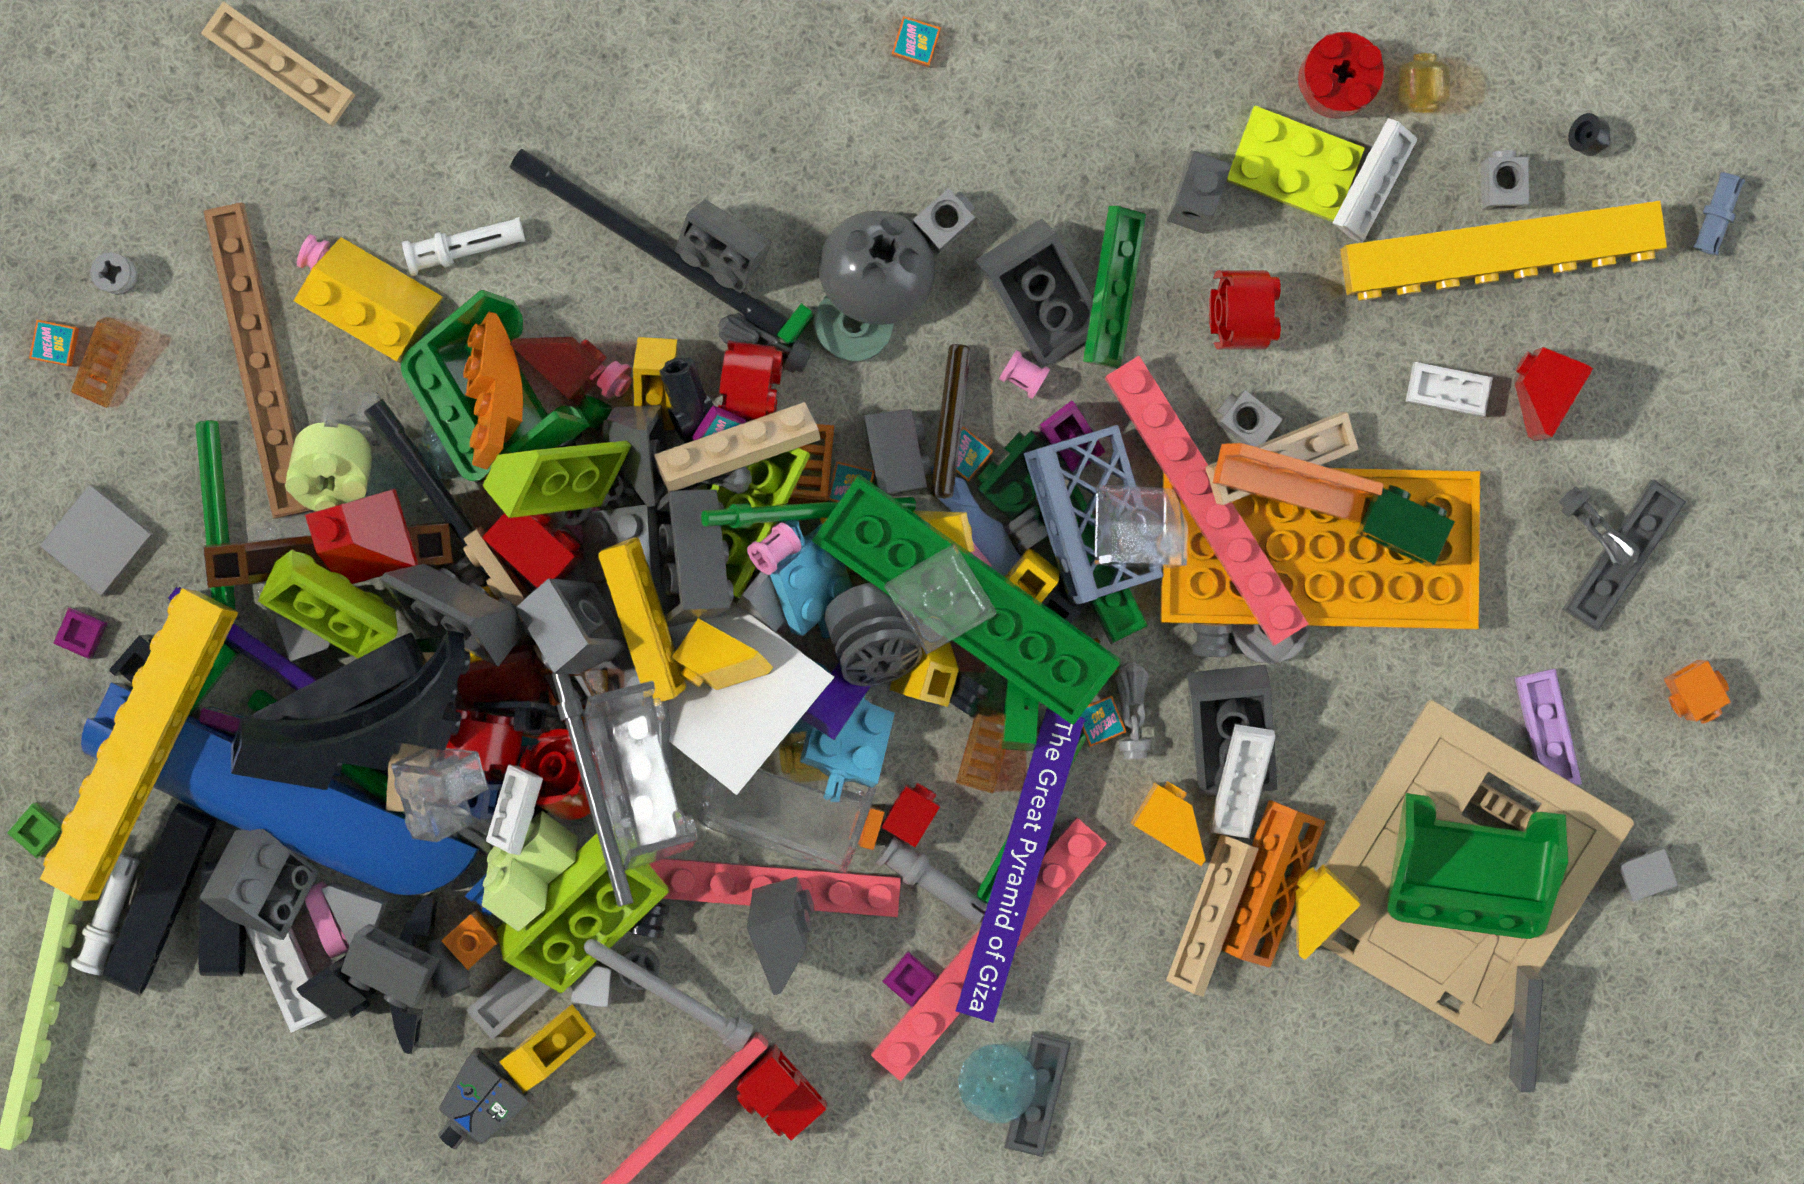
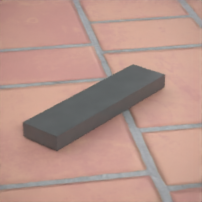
[1562,480,1686,632]

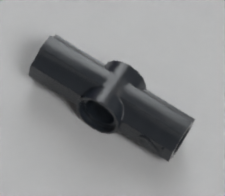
[659,357,714,444]

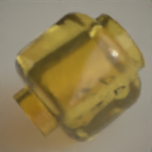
[1398,53,1450,113]
[779,731,829,783]

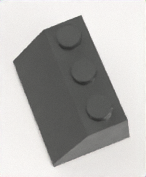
[656,490,733,627]
[380,564,525,667]

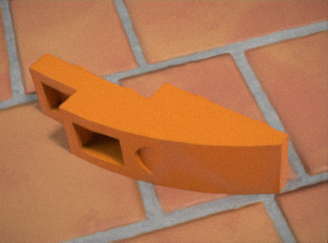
[463,311,523,470]

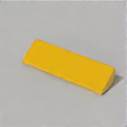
[599,537,687,704]

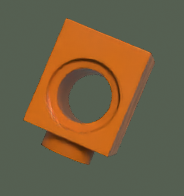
[441,909,499,970]

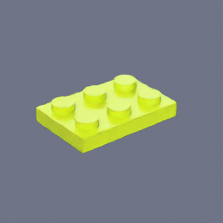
[1226,106,1365,222]

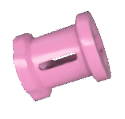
[999,350,1050,399]
[747,522,802,575]

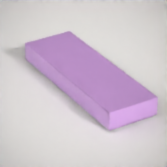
[1515,669,1582,785]

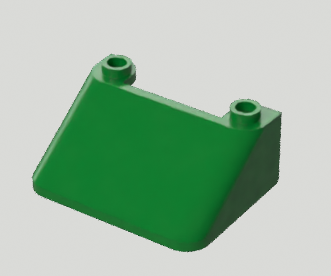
[401,290,590,482]
[1388,793,1568,939]

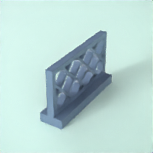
[1024,425,1163,605]

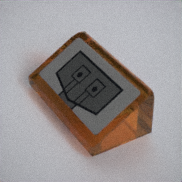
[541,669,608,711]

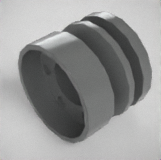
[824,583,923,686]

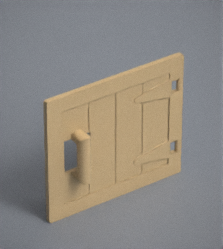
[1290,700,1634,1044]

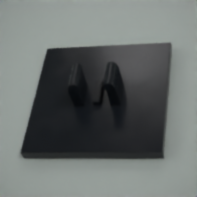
[474,701,588,734]

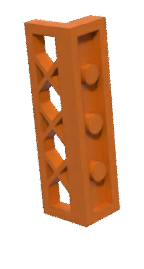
[1212,443,1384,522]
[1221,800,1326,968]

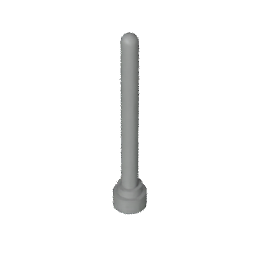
[584,939,753,1052]

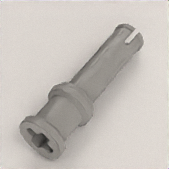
[875,835,988,925]

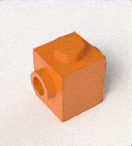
[1664,660,1731,724]

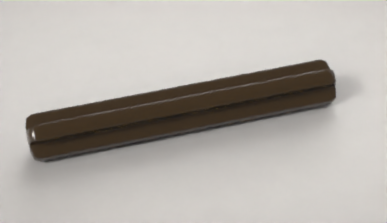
[931,344,971,499]

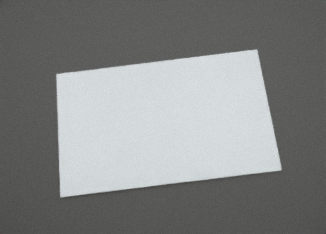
[668,601,834,795]

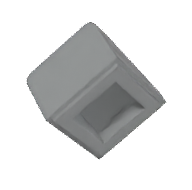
[571,963,613,1008]

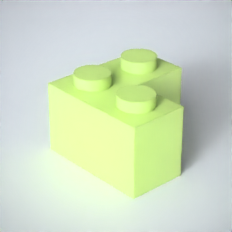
[482,811,578,932]

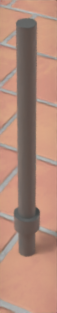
[552,673,634,907]

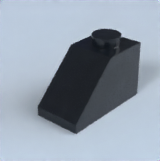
[296,955,378,1020]

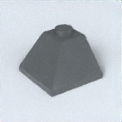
[603,405,667,507]

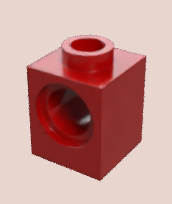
[881,783,940,848]

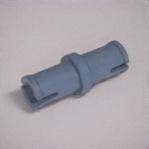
[1693,172,1745,256]

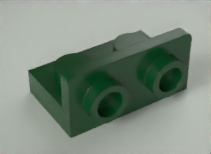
[977,430,1065,521]

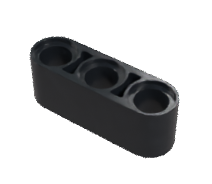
[198,862,246,977]

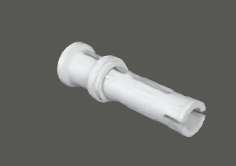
[402,217,525,276]
[70,854,140,976]

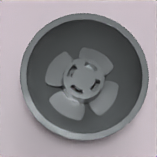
[819,210,935,325]

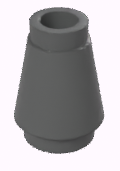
[425,936,471,998]

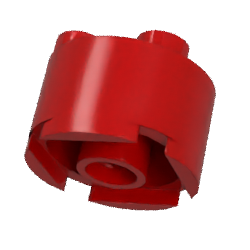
[1298,32,1384,119]
[1209,270,1281,350]
[718,340,783,422]
[438,709,523,774]
[519,729,605,820]

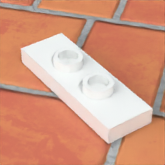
[1333,118,1418,243]
[1210,724,1275,838]
[244,926,329,1032]

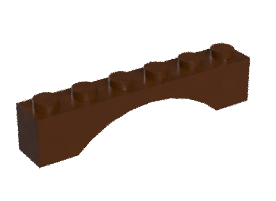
[203,521,453,588]

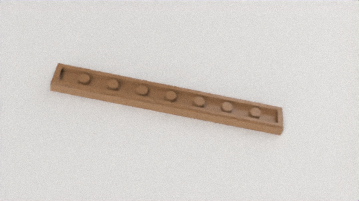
[203,202,312,519]

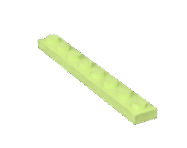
[0,888,84,1150]

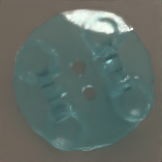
[958,1044,1037,1123]

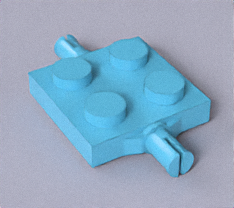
[770,520,853,638]
[800,696,895,802]

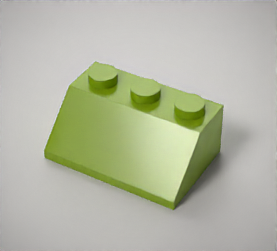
[483,441,631,518]
[257,550,398,658]

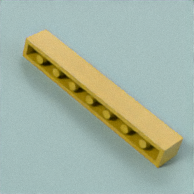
[1340,201,1667,301]
[40,588,239,901]

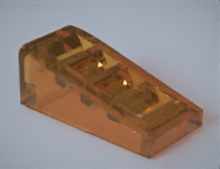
[70,317,142,408]
[955,706,1006,794]

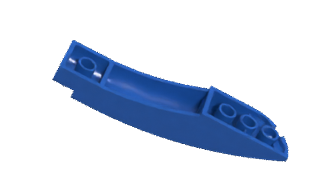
[81,682,479,895]

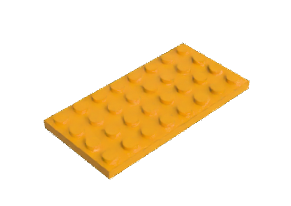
[1160,468,1480,630]

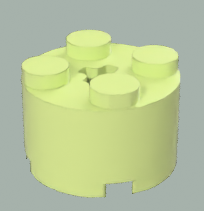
[285,422,372,512]

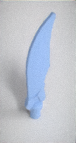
[931,465,1021,577]

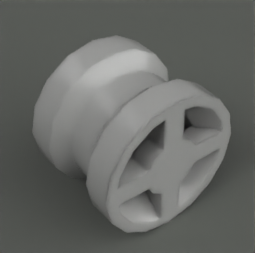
[90,252,138,295]

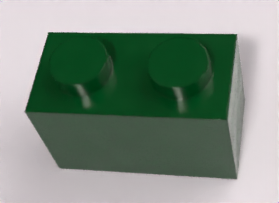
[1356,485,1455,567]

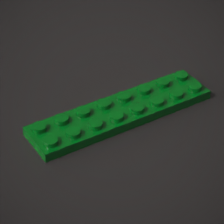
[812,474,1121,725]

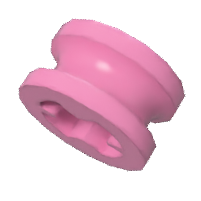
[297,234,330,271]

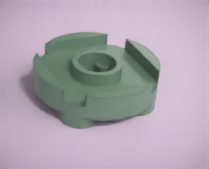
[815,295,894,362]

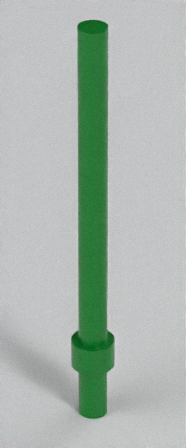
[701,496,916,529]

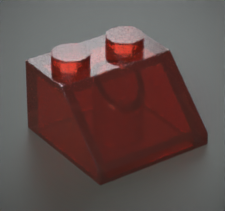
[510,337,607,404]
[457,642,548,713]

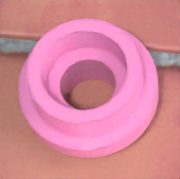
[597,361,633,399]

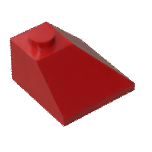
[1515,347,1594,441]
[305,489,419,584]

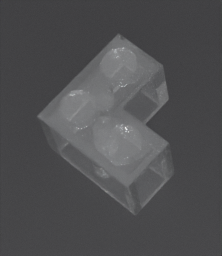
[391,747,488,842]

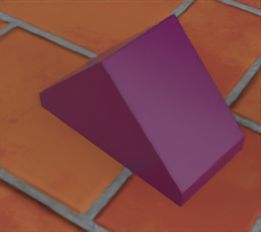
[1038,400,1106,473]

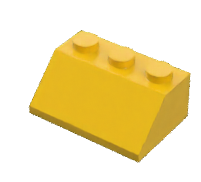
[293,237,444,363]

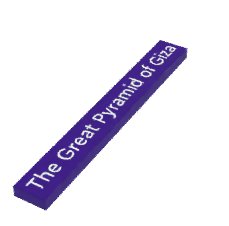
[956,707,1085,1023]

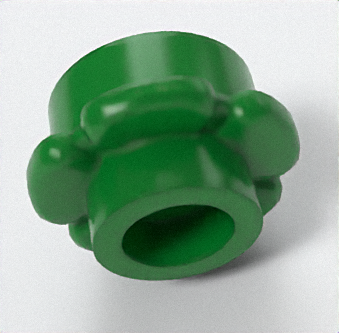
[574,395,612,429]

